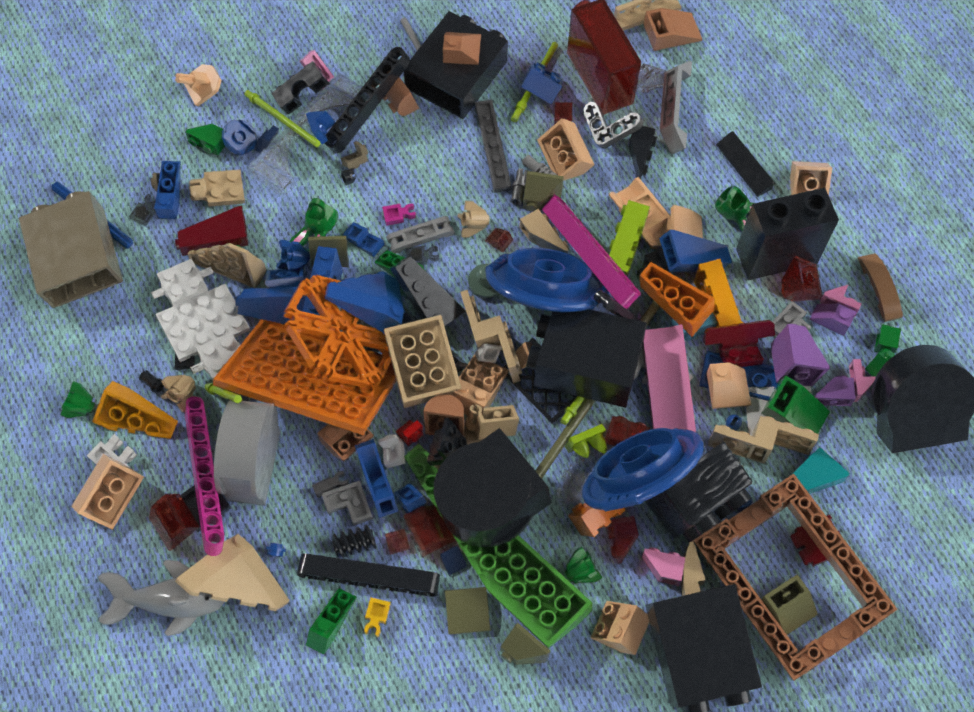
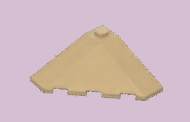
[188,243,267,288]
[175,534,290,611]

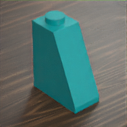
[793,447,850,494]

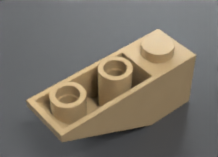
[519,209,569,253]

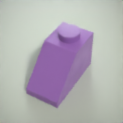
[809,304,856,336]
[815,376,856,406]

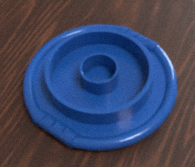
[485,248,609,312]
[582,428,704,512]

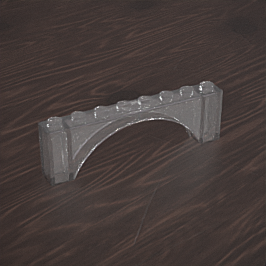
[248,73,369,199]

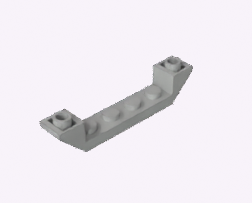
[660,61,692,154]

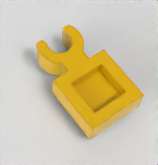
[364,597,391,637]

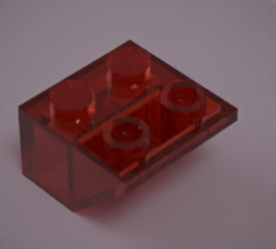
[149,494,199,551]

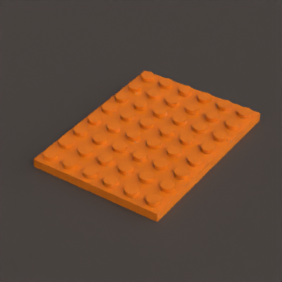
[213,319,397,435]

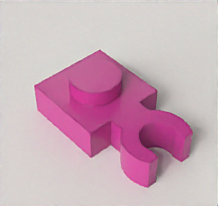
[382,204,416,226]

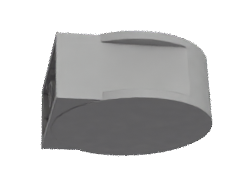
[214,401,281,506]

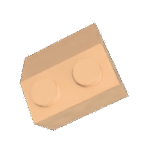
[790,161,832,195]

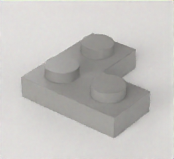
[321,481,373,525]

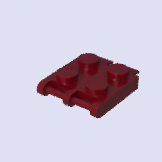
[790,515,841,567]

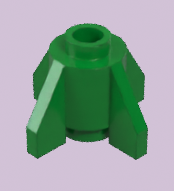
[60,381,95,418]
[564,546,602,584]

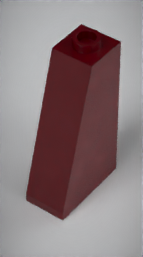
[175,206,249,256]

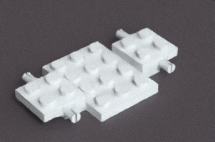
[151,259,250,381]

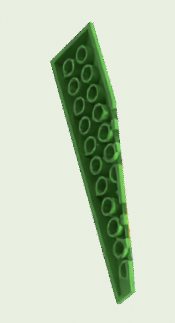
[404,444,592,649]

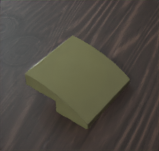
[308,236,349,268]
[445,587,490,634]

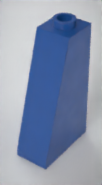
[659,230,732,272]
[235,286,306,324]

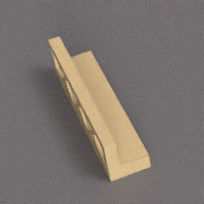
[613,0,682,32]

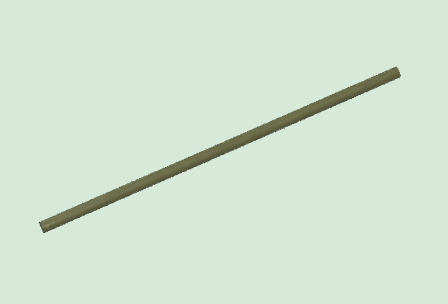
[535,300,660,478]

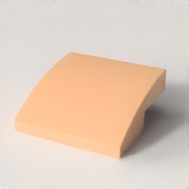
[670,205,703,238]

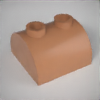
[379,70,420,116]
[423,394,465,436]

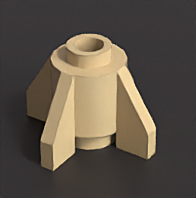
[457,201,490,238]
[161,375,196,412]

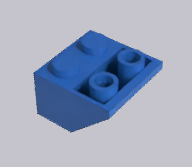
[521,62,562,105]

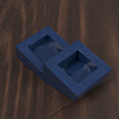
[256,125,279,152]

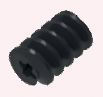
[332,524,377,558]

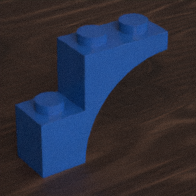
[354,439,399,518]

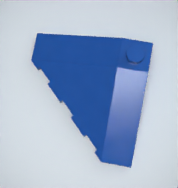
[325,271,404,333]

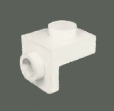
[378,435,405,469]

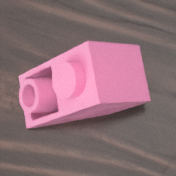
[642,547,685,586]

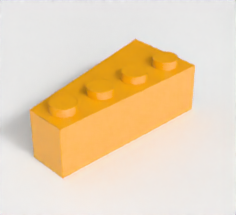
[694,259,743,327]

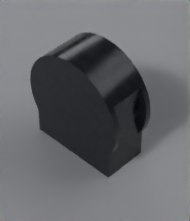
[871,345,974,454]
[434,428,552,547]

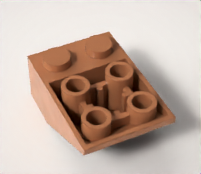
[643,8,702,51]

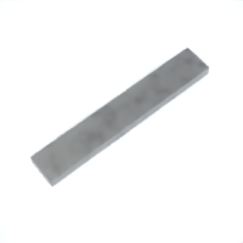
[475,99,512,193]

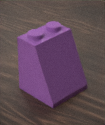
[771,324,830,387]

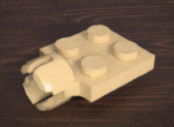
[189,170,245,206]

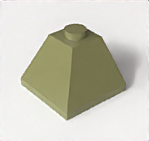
[523,171,564,211]
[500,623,550,665]

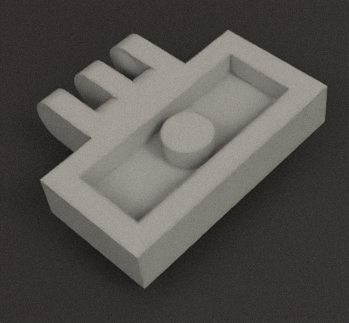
[772,301,811,336]

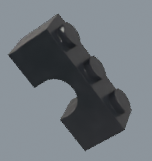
[272,61,330,114]

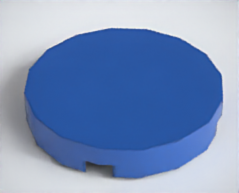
[222,119,257,155]

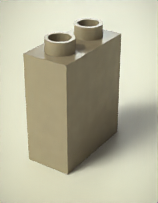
[19,191,123,308]

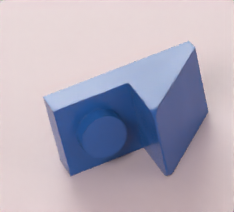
[306,111,335,144]
[393,483,426,517]

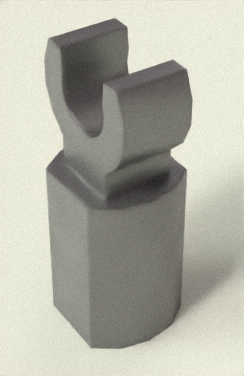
[312,471,349,498]

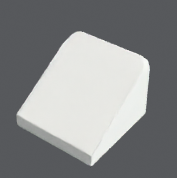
[475,344,502,363]

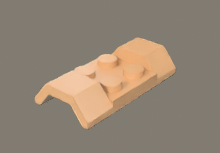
[609,177,671,249]

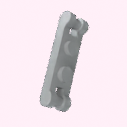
[386,216,455,254]

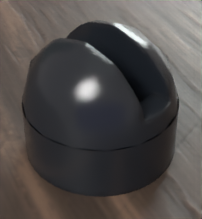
[341,170,356,185]

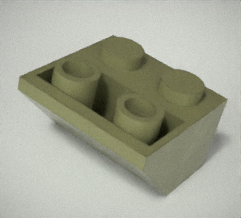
[761,574,818,635]

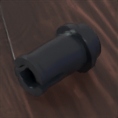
[139,370,164,393]

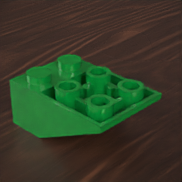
[761,376,830,434]

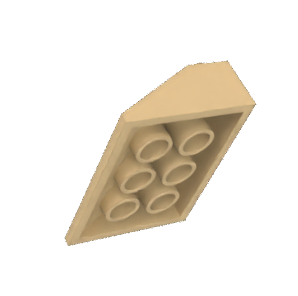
[384,315,461,408]

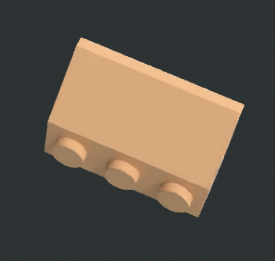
[537,118,595,181]
[71,454,144,530]

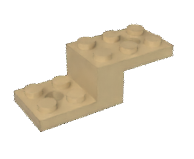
[460,290,522,383]
[708,416,819,464]

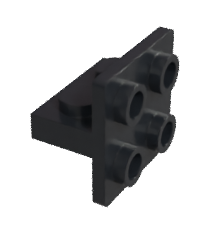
[427,418,467,466]

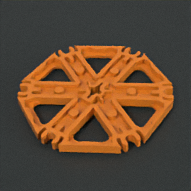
[284,275,391,388]

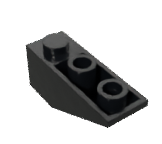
[629,126,657,179]

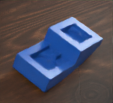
[342,222,385,257]

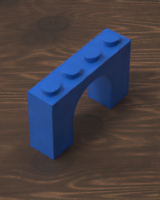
[302,246,343,315]

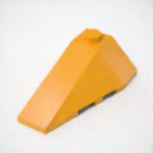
[92,381,178,439]

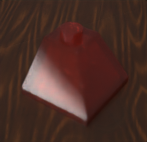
[781,256,823,302]

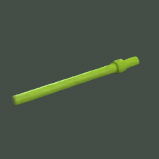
[511,42,558,123]
[205,383,242,403]

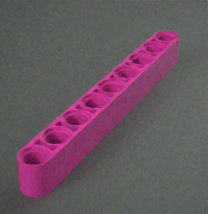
[542,195,641,309]
[185,396,224,556]

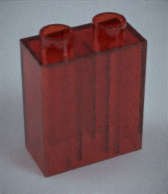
[567,0,641,115]

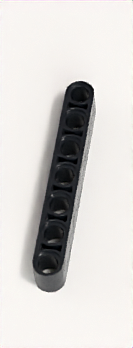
[325,47,410,153]
[297,554,440,597]

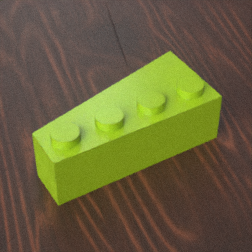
[609,200,650,277]

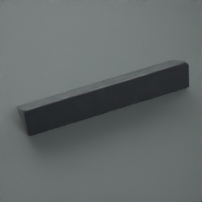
[716,131,774,197]

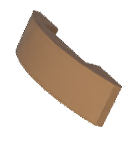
[858,253,903,322]

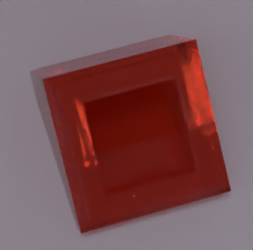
[485,228,513,252]

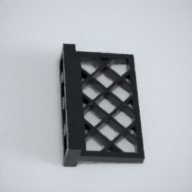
[504,338,577,424]

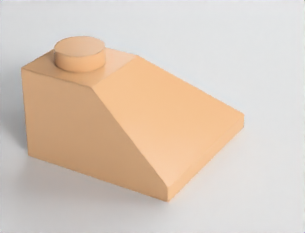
[706,363,751,409]

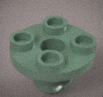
[468,264,500,298]

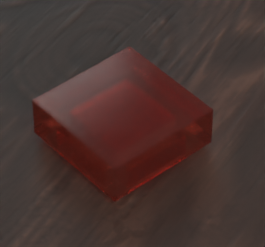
[385,529,410,555]

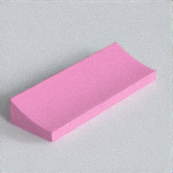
[643,324,696,432]

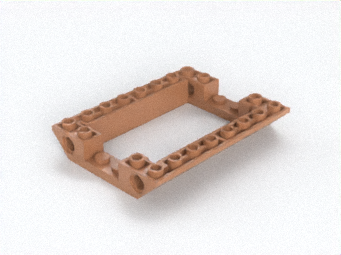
[693,474,898,681]

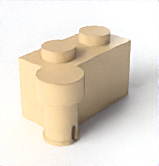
[465,404,519,440]

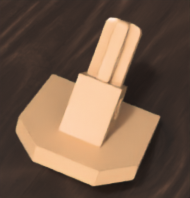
[175,64,222,106]

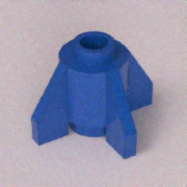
[276,240,310,271]

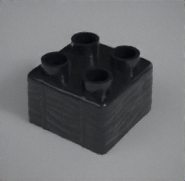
[645,441,753,542]

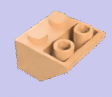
[590,601,649,655]

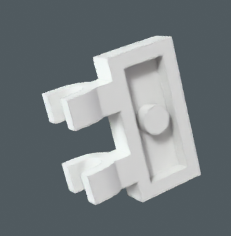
[87,434,137,468]

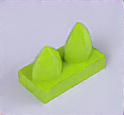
[565,424,607,458]

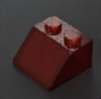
[403,505,456,557]

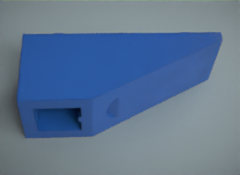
[154,161,181,219]

